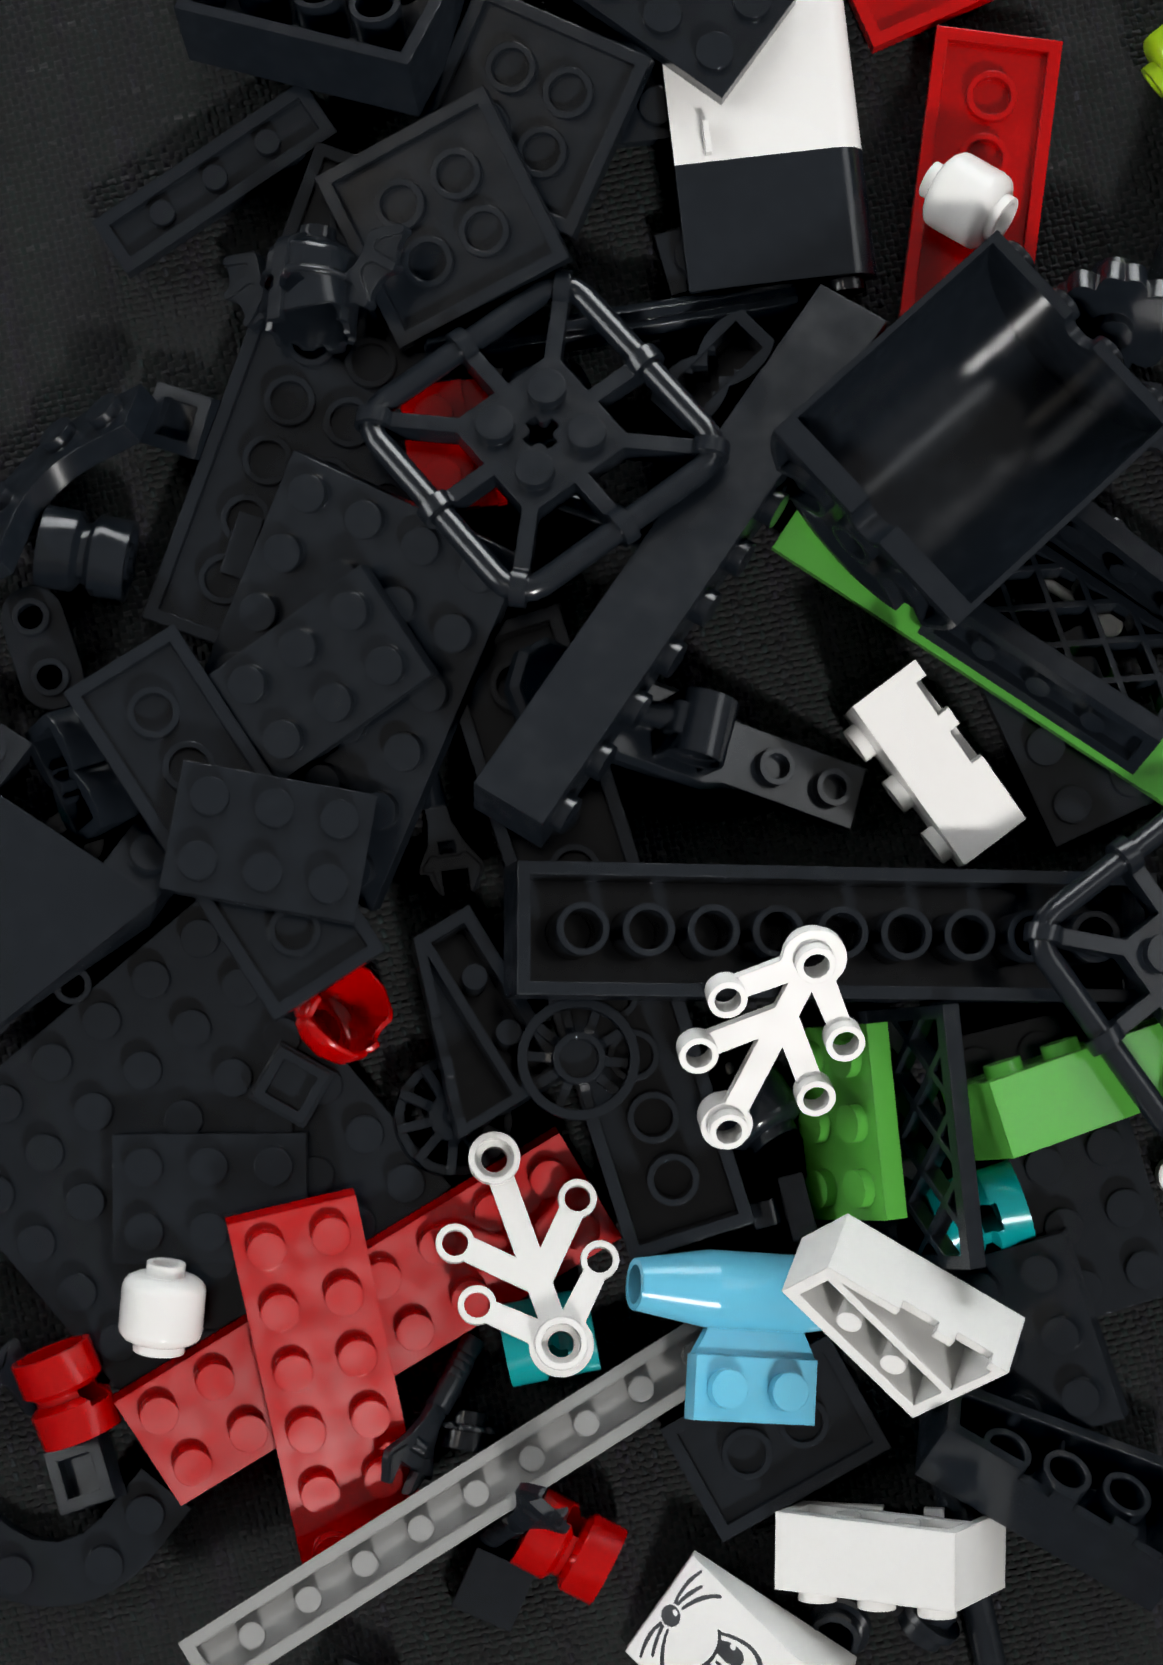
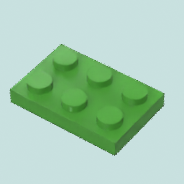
[798,1022,908,1221]

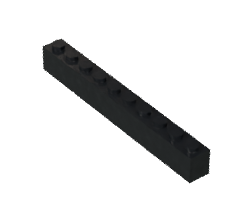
[474,284,887,848]

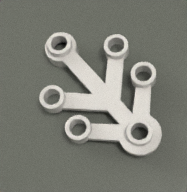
[676,925,865,1150]
[435,1132,620,1378]

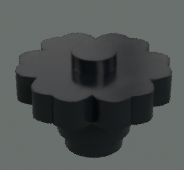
[1056,256,1163,369]

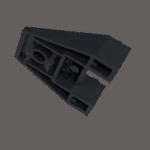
[0,723,173,1029]

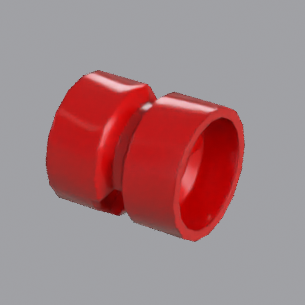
[10,1334,122,1452]
[509,1487,628,1605]

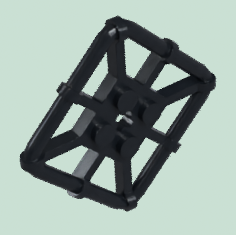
[354,269,731,608]
[1022,811,1163,1138]

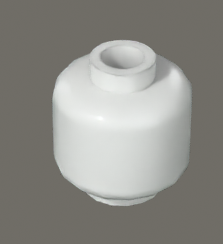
[919,152,1018,249]
[118,1257,207,1358]

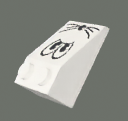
[625,1550,857,1665]

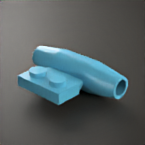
[625,1249,822,1426]

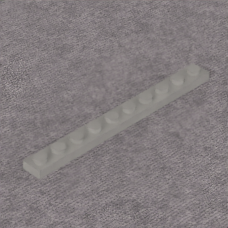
[178,1323,703,1665]

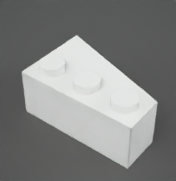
[843,660,1026,867]
[782,1214,1025,1418]
[775,1501,1006,1620]

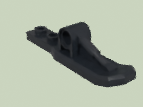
[503,637,866,832]

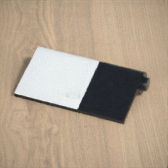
[661,0,877,296]

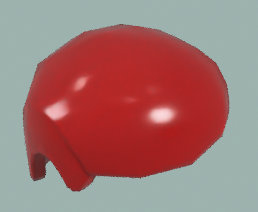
[294,966,393,1065]

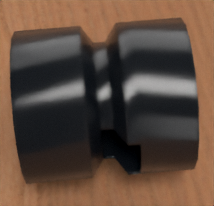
[33,505,140,602]

